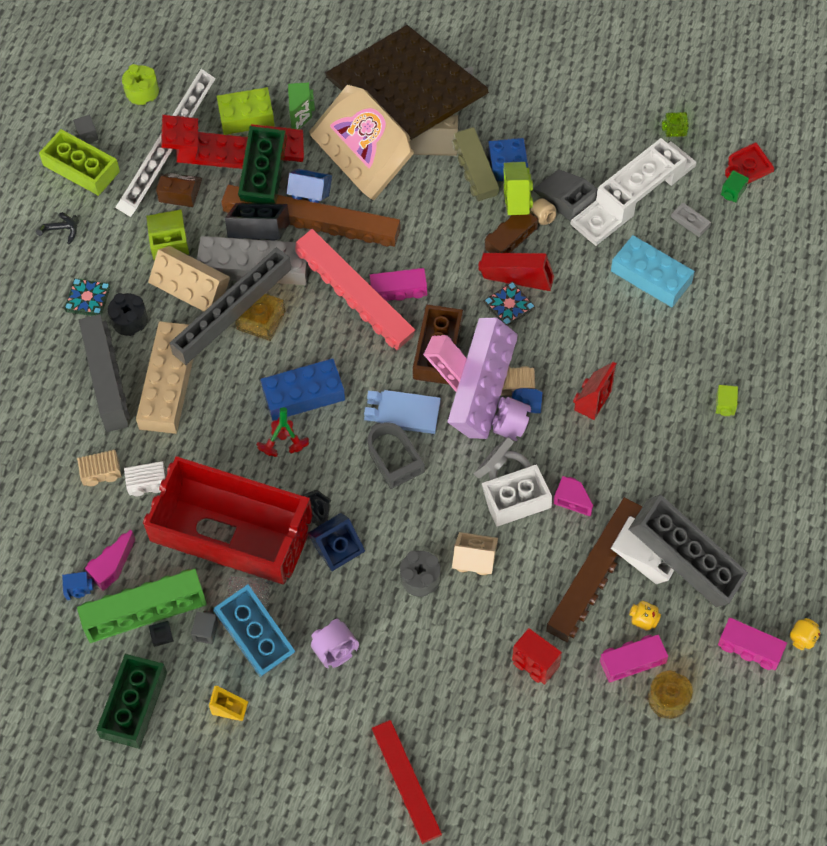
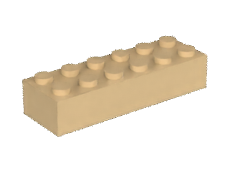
[136,321,193,434]

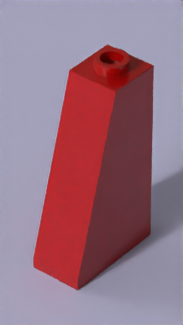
[478,253,554,291]

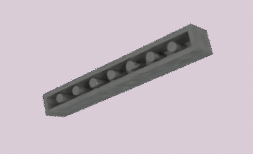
[170,247,292,365]

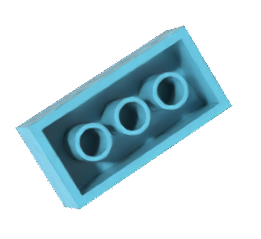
[611,235,695,307]

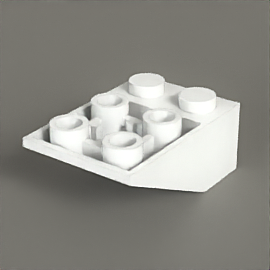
[611,516,674,584]

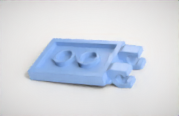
[364,390,441,434]

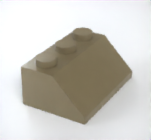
[409,115,458,156]

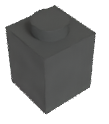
[73,114,99,144]
[191,611,218,644]

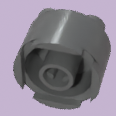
[400,551,440,597]

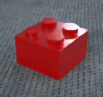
[512,628,562,685]

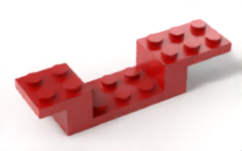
[161,115,304,169]

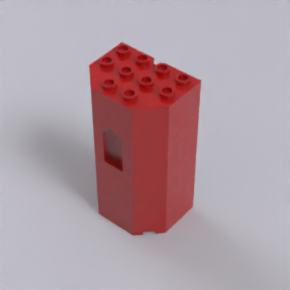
[143,456,312,585]

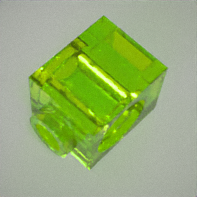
[662,112,689,137]

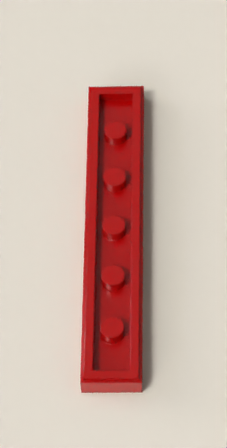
[372,720,442,844]

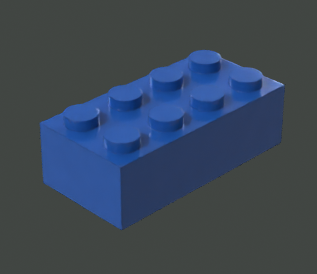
[260,359,345,421]

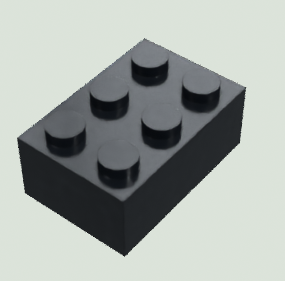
[225,203,290,241]

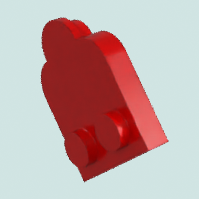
[725,142,774,184]

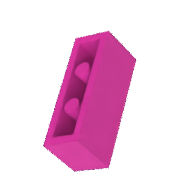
[370,268,427,301]
[718,617,787,670]
[600,634,668,683]

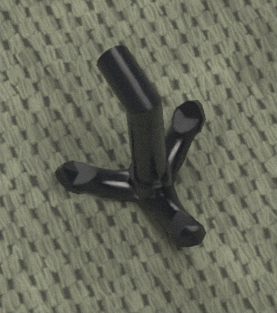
[36,212,79,244]

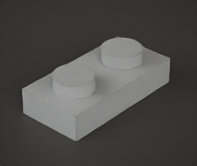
[671,203,711,237]

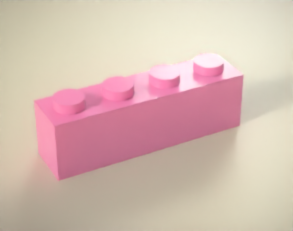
[423,335,467,392]

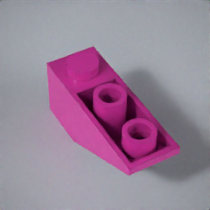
[85,529,135,591]

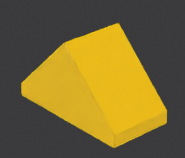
[209,685,248,721]

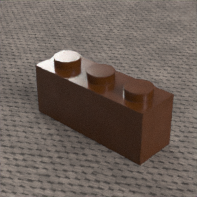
[485,213,538,253]

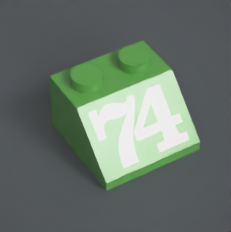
[288,82,315,129]

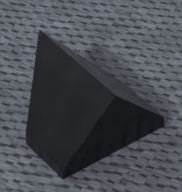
[301,489,331,526]

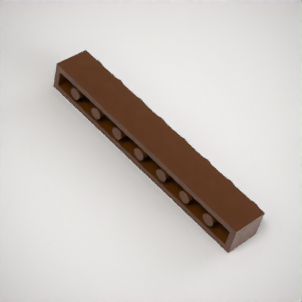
[546,497,642,643]

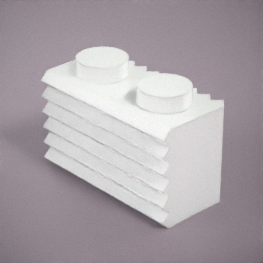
[124,461,166,496]

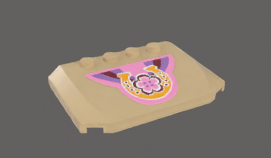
[309,85,414,200]

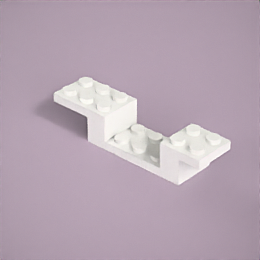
[570,138,696,246]

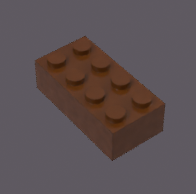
[413,304,463,385]

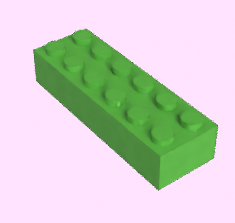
[77,569,207,643]

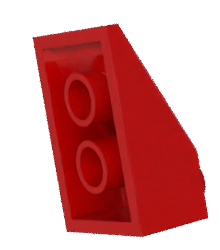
[573,362,617,420]

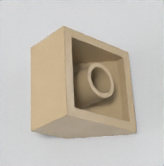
[452,532,498,575]

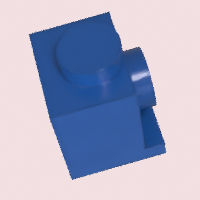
[62,572,94,600]

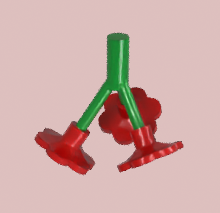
[256,407,309,457]

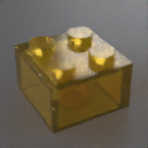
[235,294,286,341]

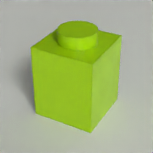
[715,385,738,416]

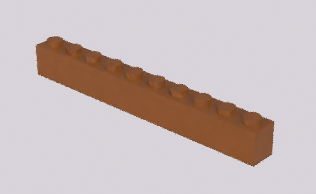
[221,185,401,247]

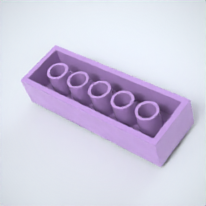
[447,318,518,439]

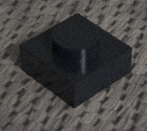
[149,621,174,647]

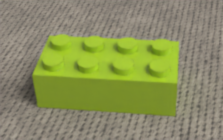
[39,129,120,196]

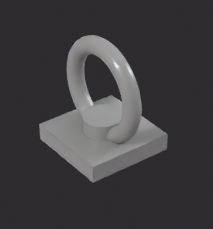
[473,437,531,480]

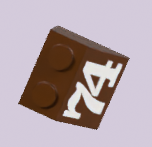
[156,172,202,207]

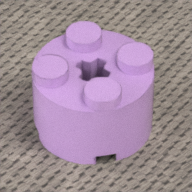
[492,397,531,441]
[311,619,359,668]

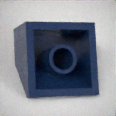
[308,513,365,571]

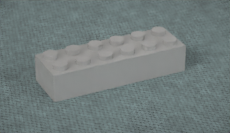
[197,236,309,285]

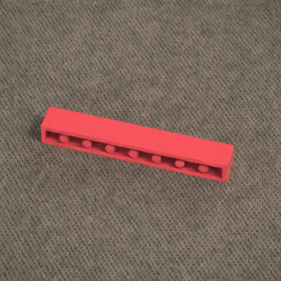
[295,229,415,350]

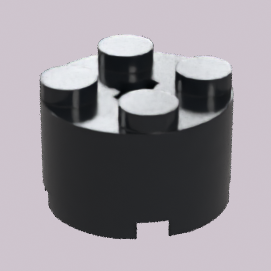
[108,293,148,336]

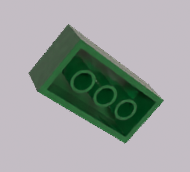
[238,126,287,204]
[96,654,167,749]

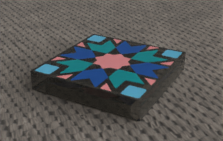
[483,282,535,327]

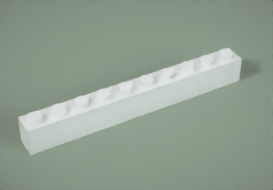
[115,69,216,217]

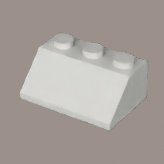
[482,464,552,527]

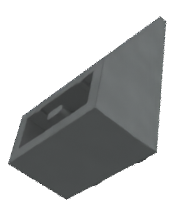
[533,169,598,222]

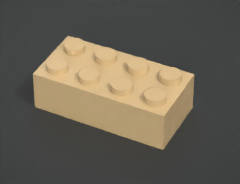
[148,246,230,311]

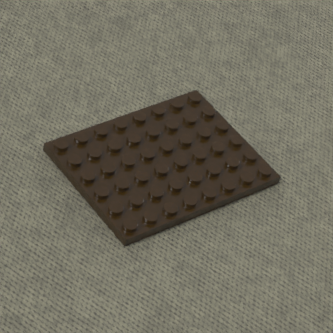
[325,25,489,140]

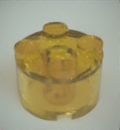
[648,670,693,719]

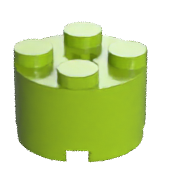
[122,64,159,105]

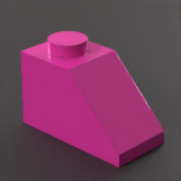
[554,476,593,517]

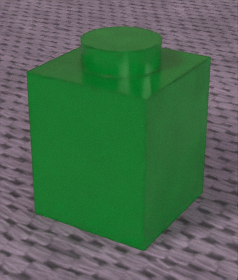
[721,170,749,203]

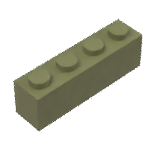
[452,127,499,201]

